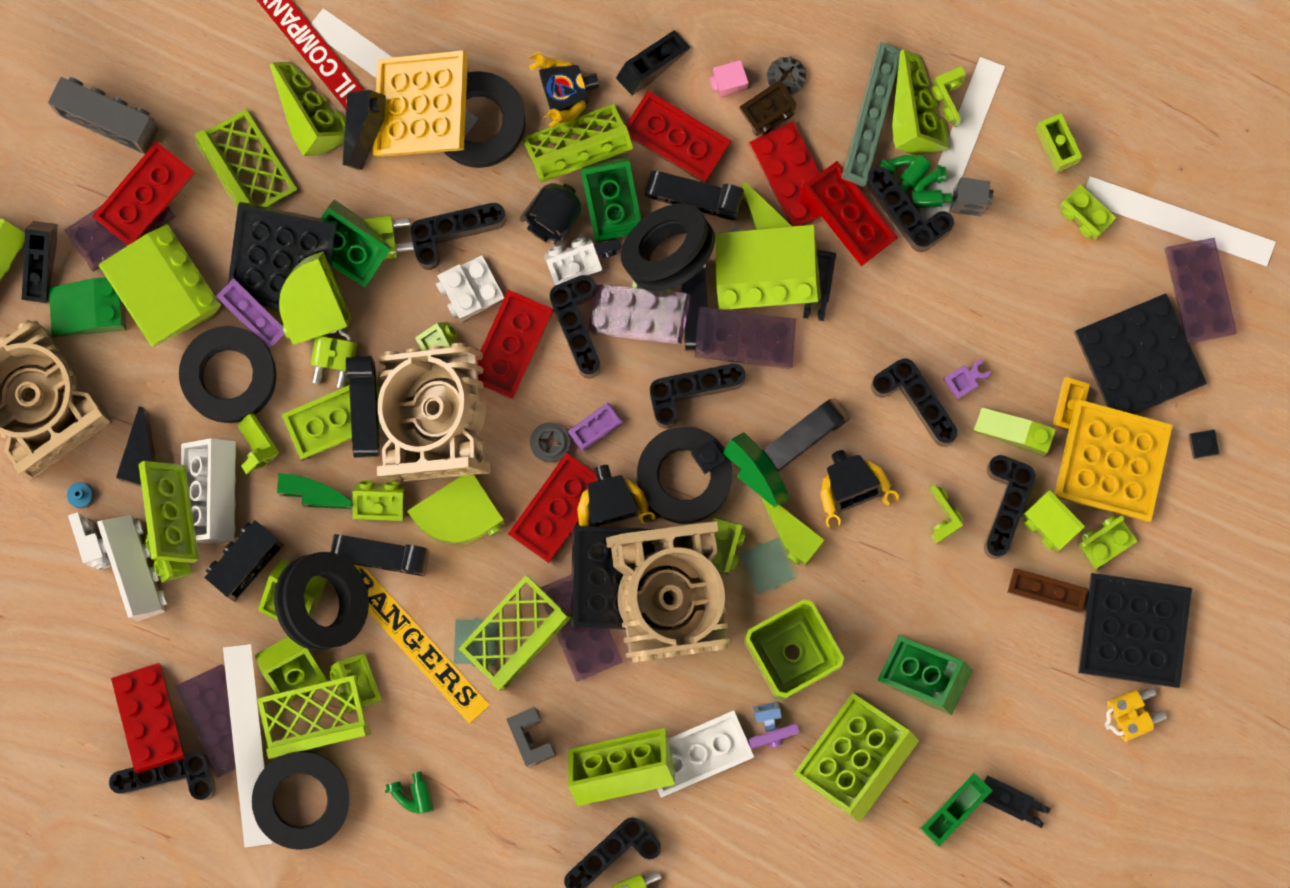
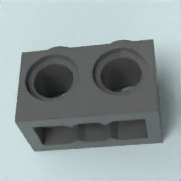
[951,177,994,217]

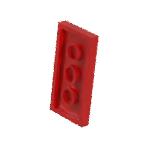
[626,90,731,183]
[749,121,822,226]
[92,141,196,246]
[800,161,898,267]
[477,289,554,400]
[508,453,597,564]
[111,663,185,773]

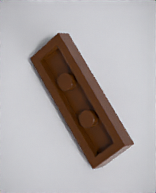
[1007,568,1088,613]

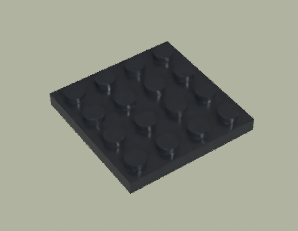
[228,202,338,309]
[1074,293,1207,414]
[571,526,672,631]
[1078,573,1192,688]

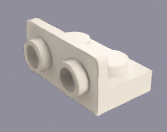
[544,237,602,286]

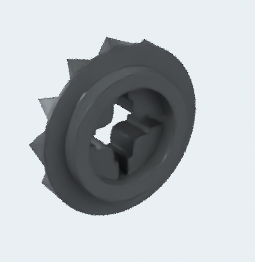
[767,56,806,95]
[530,422,570,462]

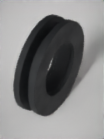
[444,71,526,168]
[621,204,715,291]
[179,326,277,423]
[637,426,732,524]
[274,552,369,651]
[252,751,350,850]

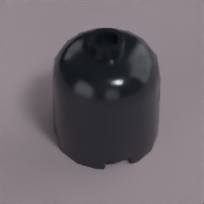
[520,183,581,246]

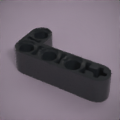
[866,166,954,252]
[644,171,744,220]
[410,203,506,270]
[681,264,710,351]
[549,275,601,379]
[346,356,380,458]
[871,358,957,447]
[650,364,745,428]
[763,398,850,472]
[984,455,1035,559]
[330,534,430,576]
[109,752,216,801]
[564,817,661,888]

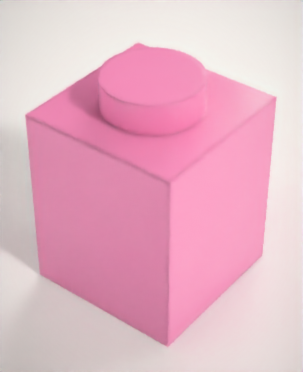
[709,60,748,98]

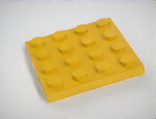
[373,51,468,157]
[1054,399,1173,522]

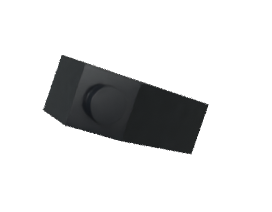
[616,30,690,96]
[343,90,386,170]
[21,221,58,303]
[116,406,156,487]

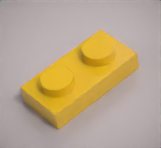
[1052,377,1090,431]

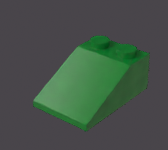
[581,154,641,242]
[320,199,391,288]
[49,277,127,337]
[878,635,973,716]

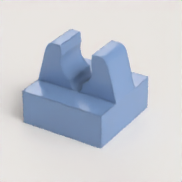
[753,702,782,732]

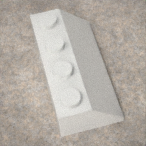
[181,438,236,543]
[97,515,168,622]

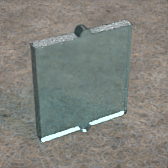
[740,538,795,594]
[454,617,497,667]

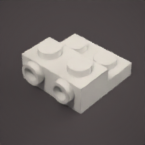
[436,255,504,322]
[68,512,111,570]

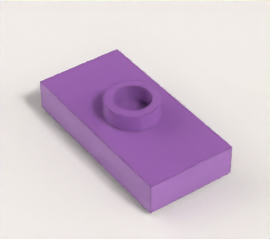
[568,402,623,452]
[748,724,800,749]

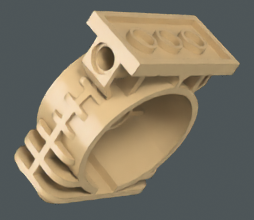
[0,320,112,481]
[377,343,491,482]
[606,521,731,662]

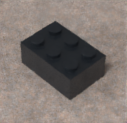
[204,520,284,602]

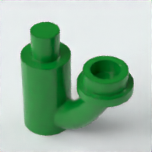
[879,155,931,193]
[911,165,952,208]
[385,771,434,814]

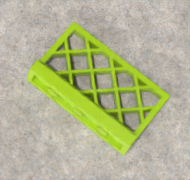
[522,103,633,183]
[195,109,297,209]
[458,575,571,691]
[257,675,371,759]

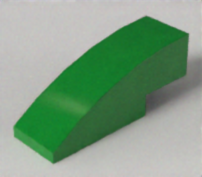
[723,432,789,508]
[277,473,353,509]
[919,773,993,847]

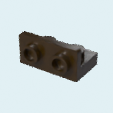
[739,80,797,136]

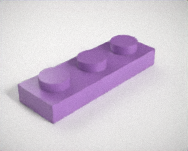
[215,279,284,349]

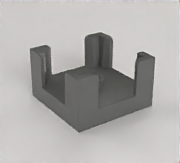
[506,707,556,768]

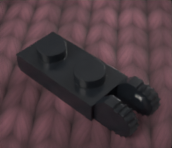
[803,250,837,321]
[982,775,1051,828]

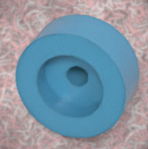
[67,483,94,509]

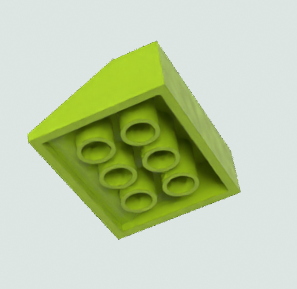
[99,224,221,347]
[715,224,821,310]
[793,693,919,823]

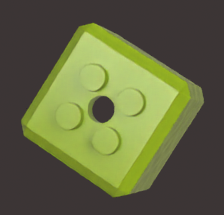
[744,599,844,701]

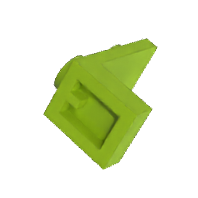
[932,66,966,127]
[238,413,279,474]
[928,484,963,544]

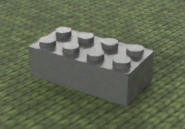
[48,77,159,155]

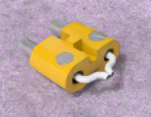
[1104,687,1167,742]

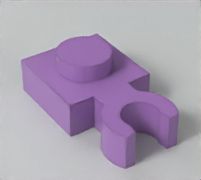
[943,359,991,400]

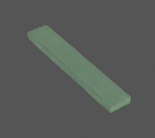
[841,42,901,187]

